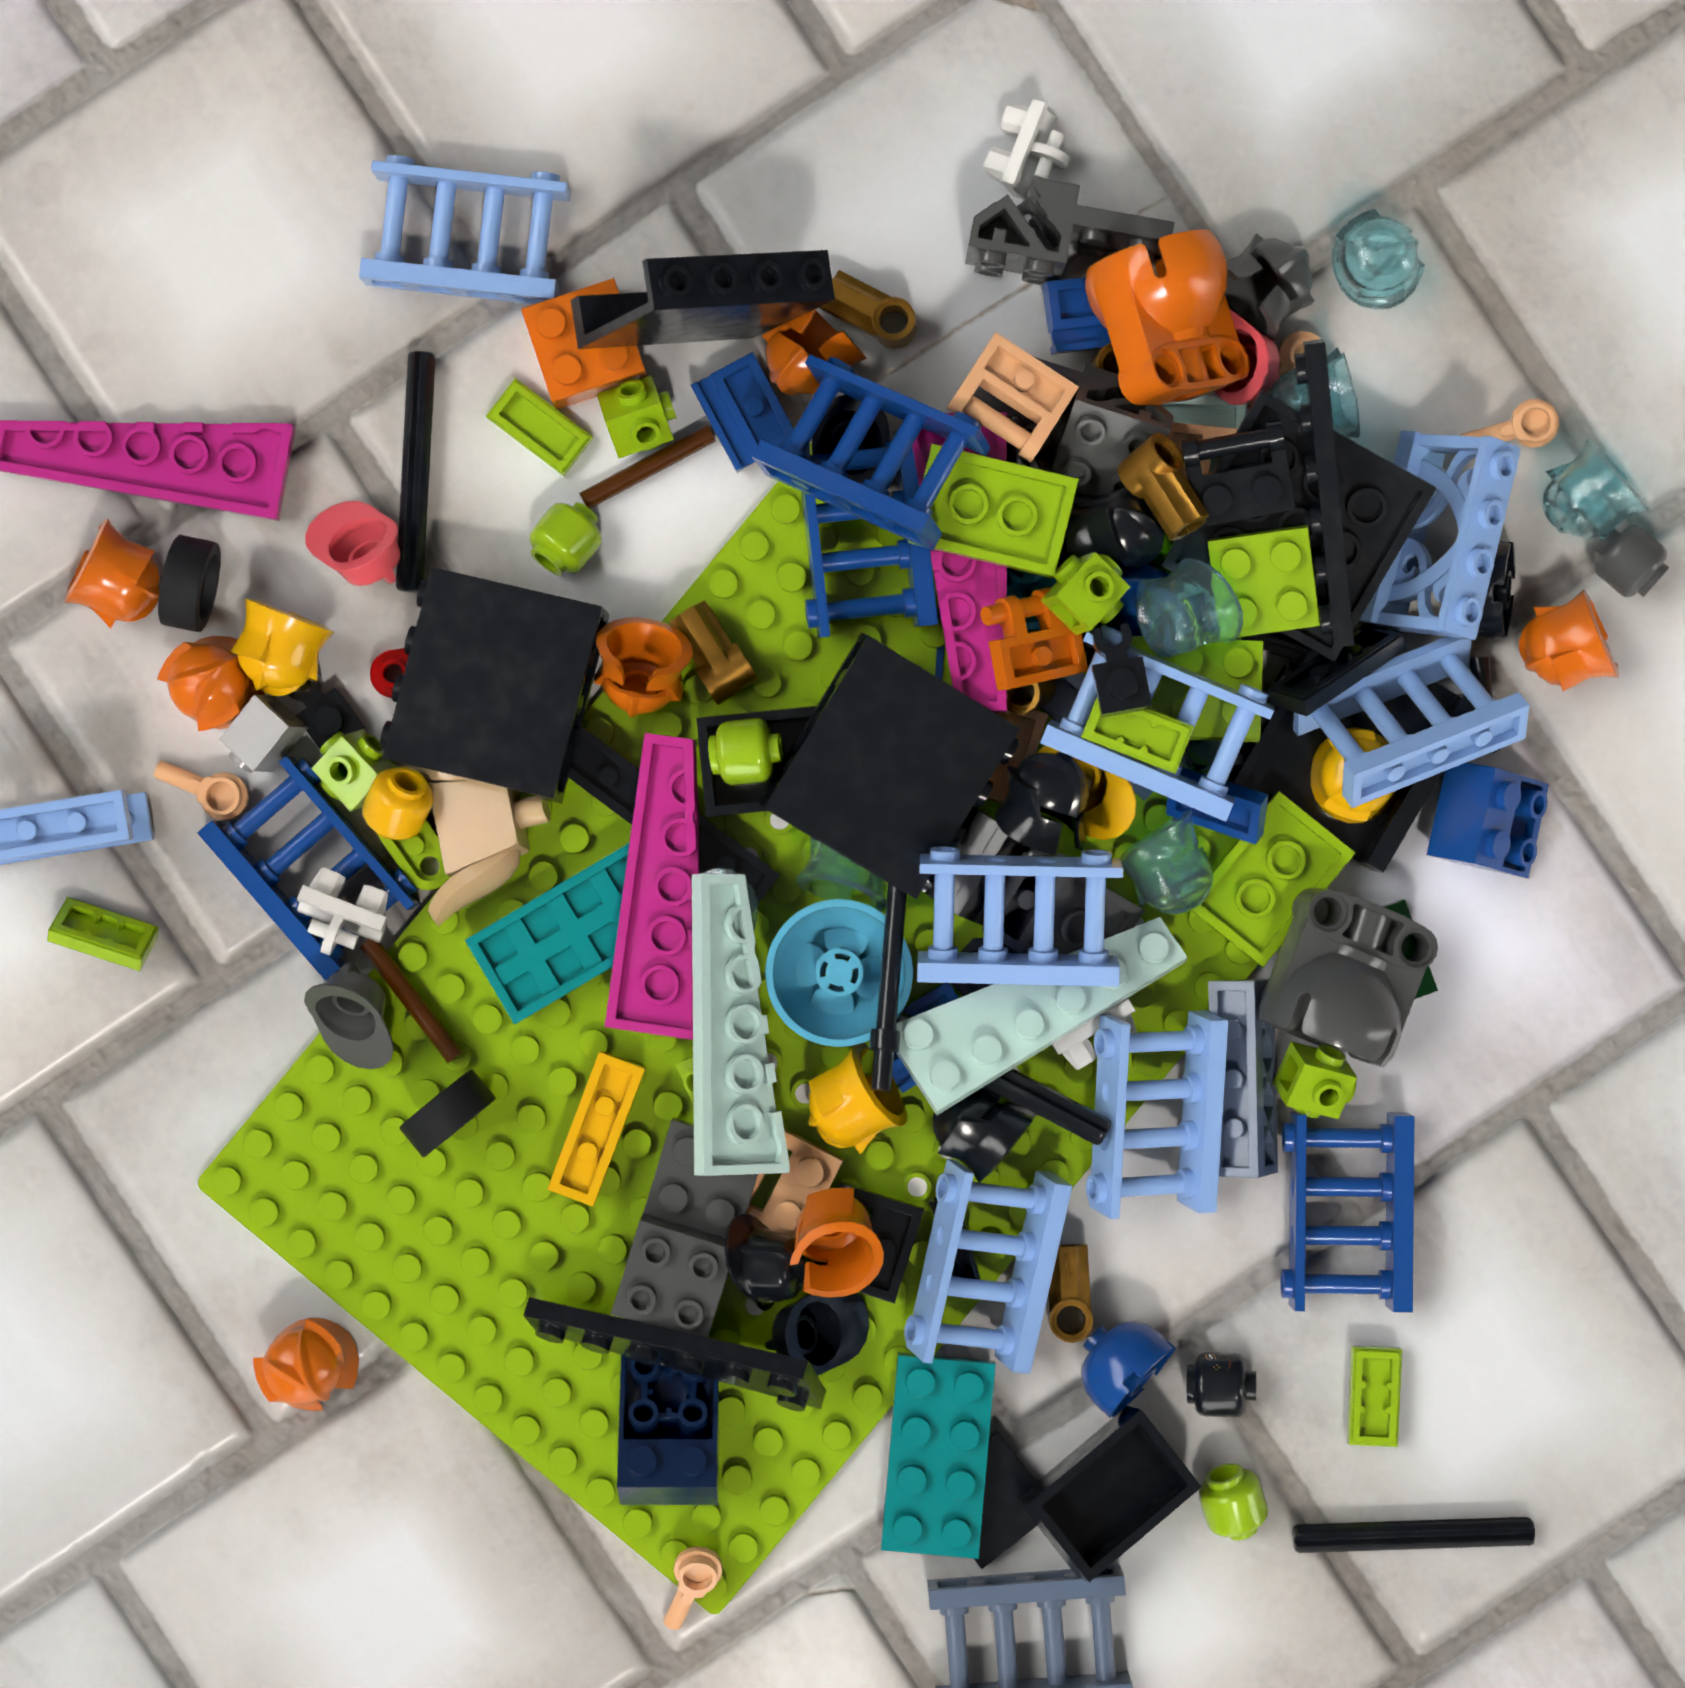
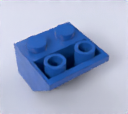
[1426,763,1549,878]

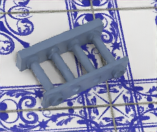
[927,1565,1133,1688]

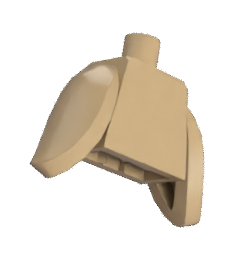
[402,763,551,927]

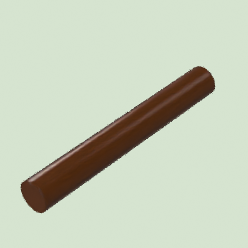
[579,425,716,509]
[359,939,463,1063]

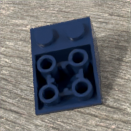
[617,1355,719,1505]

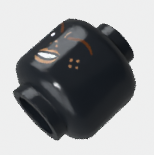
[1186,1352,1257,1417]

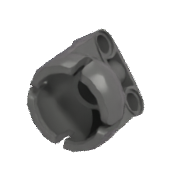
[1258,888,1438,1068]

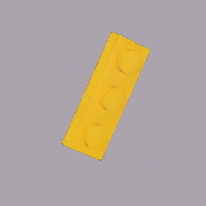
[547,1051,646,1207]

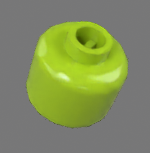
[529,502,602,576]
[708,718,784,785]
[1199,1463,1268,1541]

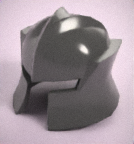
[1225,233,1315,340]

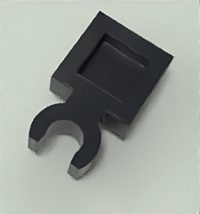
[1092,623,1152,718]
[287,672,366,749]

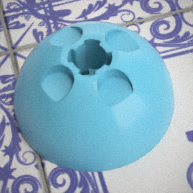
[765,899,913,1047]

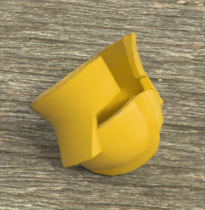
[231,599,335,696]
[1310,727,1397,823]
[808,1043,908,1155]

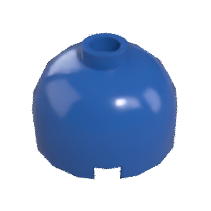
[1081,1321,1176,1418]

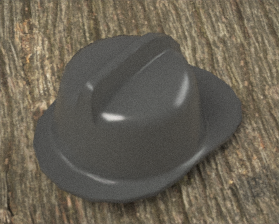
[304,962,394,1069]

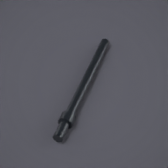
[869,883,907,1092]

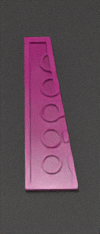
[912,412,1007,712]
[0,420,296,521]
[604,733,700,1040]

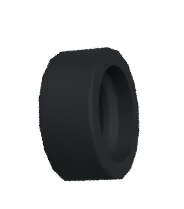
[158,535,221,632]
[399,1069,496,1157]

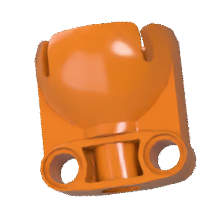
[1085,229,1250,405]

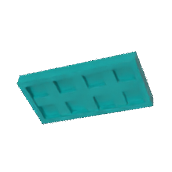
[465,843,629,1025]
[881,1352,996,1559]

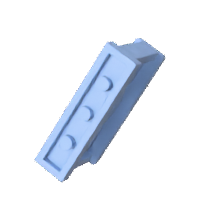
[1359,430,1520,640]

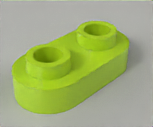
[378,818,450,890]

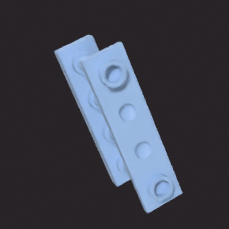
[359,155,571,304]
[1040,625,1275,822]
[1293,637,1530,808]
[0,790,154,865]
[917,846,1123,987]
[1086,1010,1228,1219]
[904,1158,1073,1374]

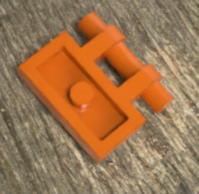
[980,588,1088,691]

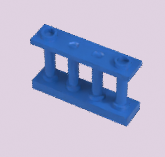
[752,355,991,551]
[801,429,938,638]
[197,756,420,980]
[1280,1111,1415,1313]

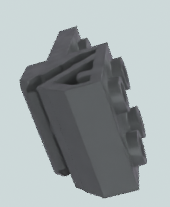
[965,179,1175,285]
[973,356,1174,496]
[923,806,1145,954]
[611,1117,758,1338]

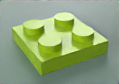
[1207,525,1320,640]

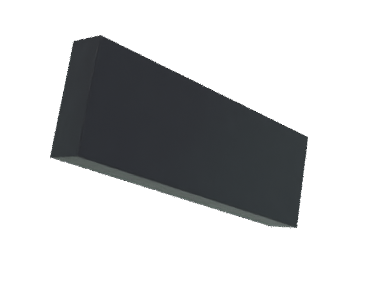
[1268,623,1406,717]

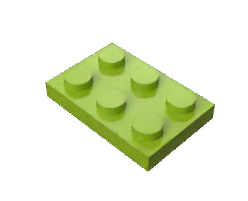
[908,444,1079,579]
[1131,636,1263,742]
[1185,791,1355,967]

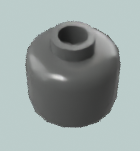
[1594,525,1669,597]

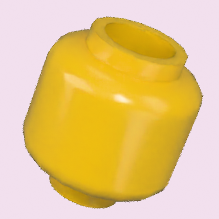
[362,767,434,840]

